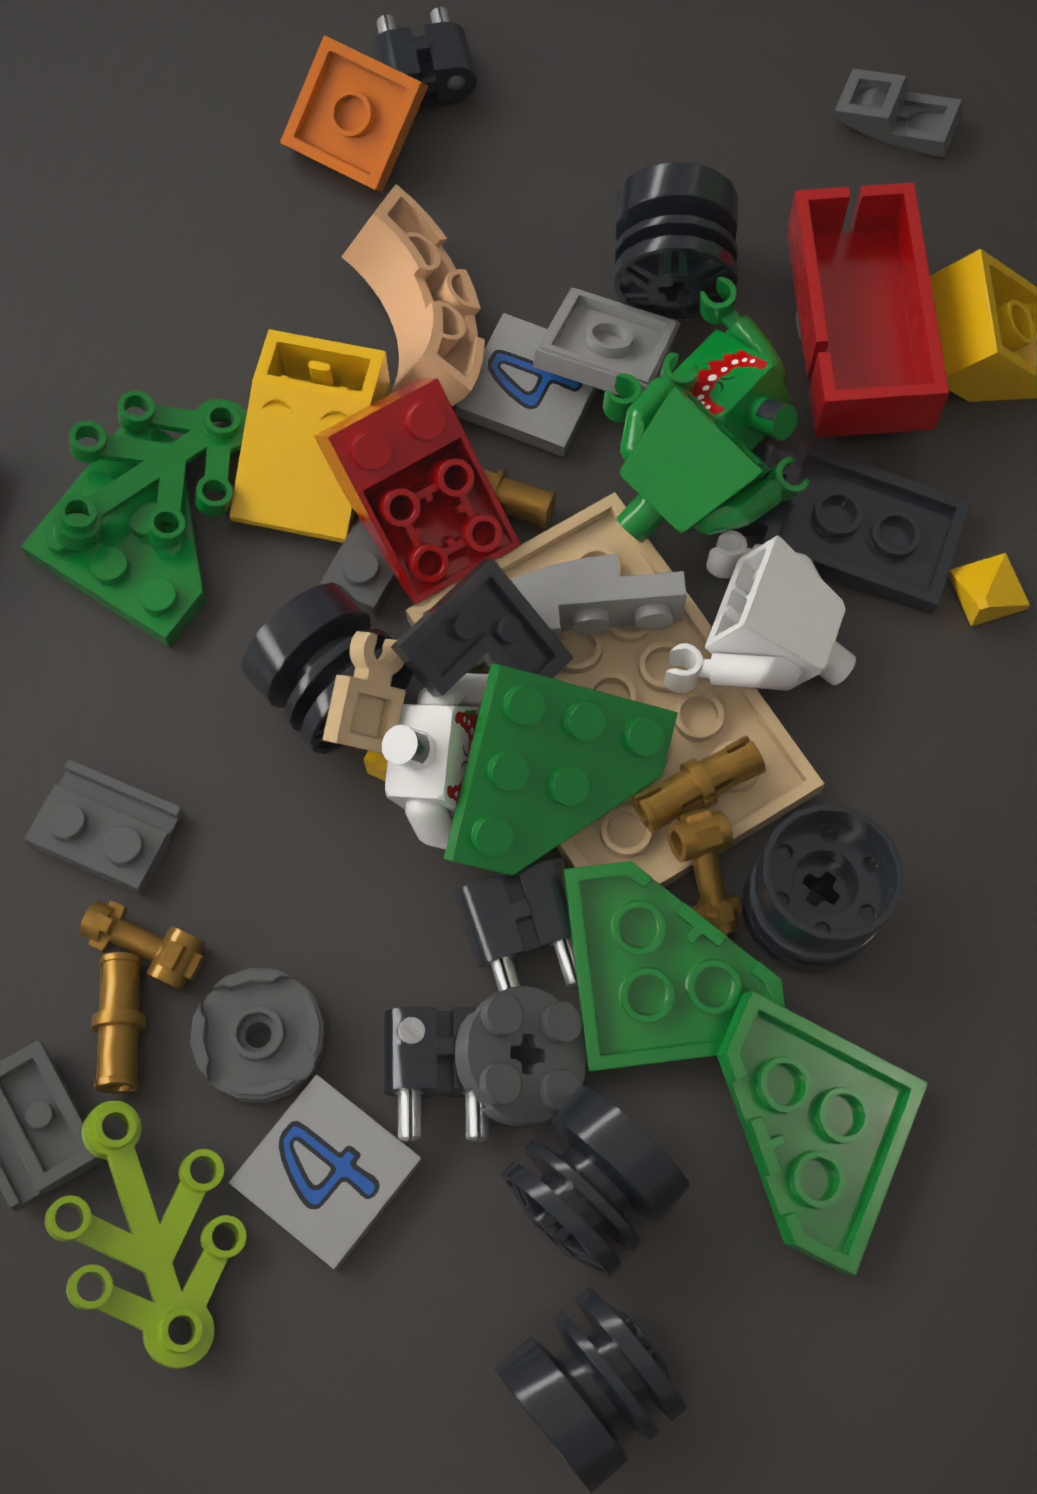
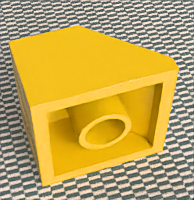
[930,249,1037,402]

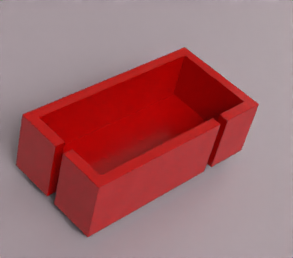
[787,182,949,438]

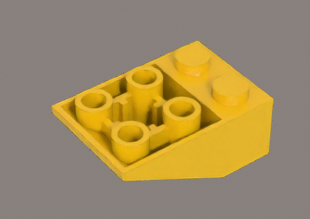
[229,329,391,543]

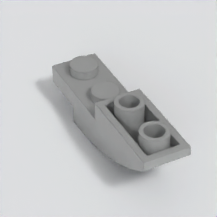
[472,554,687,668]

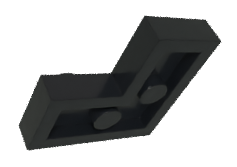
[391,558,574,697]

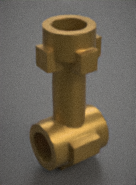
[668,808,742,934]
[79,900,206,991]

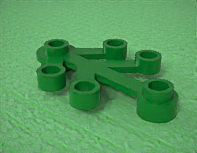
[52,390,247,551]

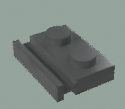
[24,759,185,896]
[0,1039,104,1212]

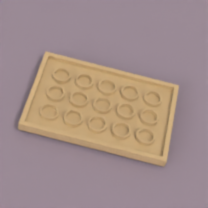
[406,492,825,888]

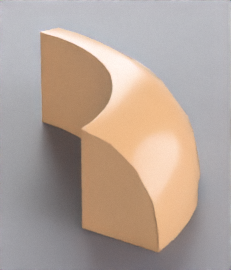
[342,184,485,406]

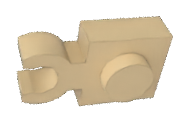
[322,631,406,753]

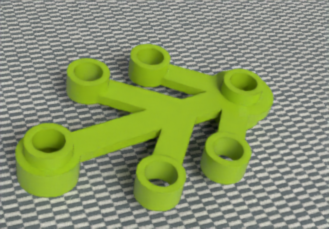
[45,1101,247,1369]

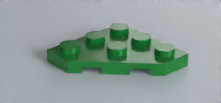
[21,413,207,648]
[444,664,678,875]
[563,861,785,1071]
[717,991,928,1275]

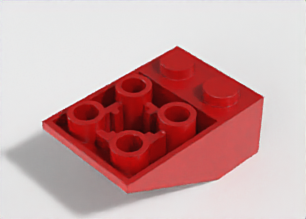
[314,378,521,605]

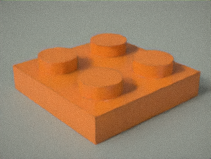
[280,35,428,193]

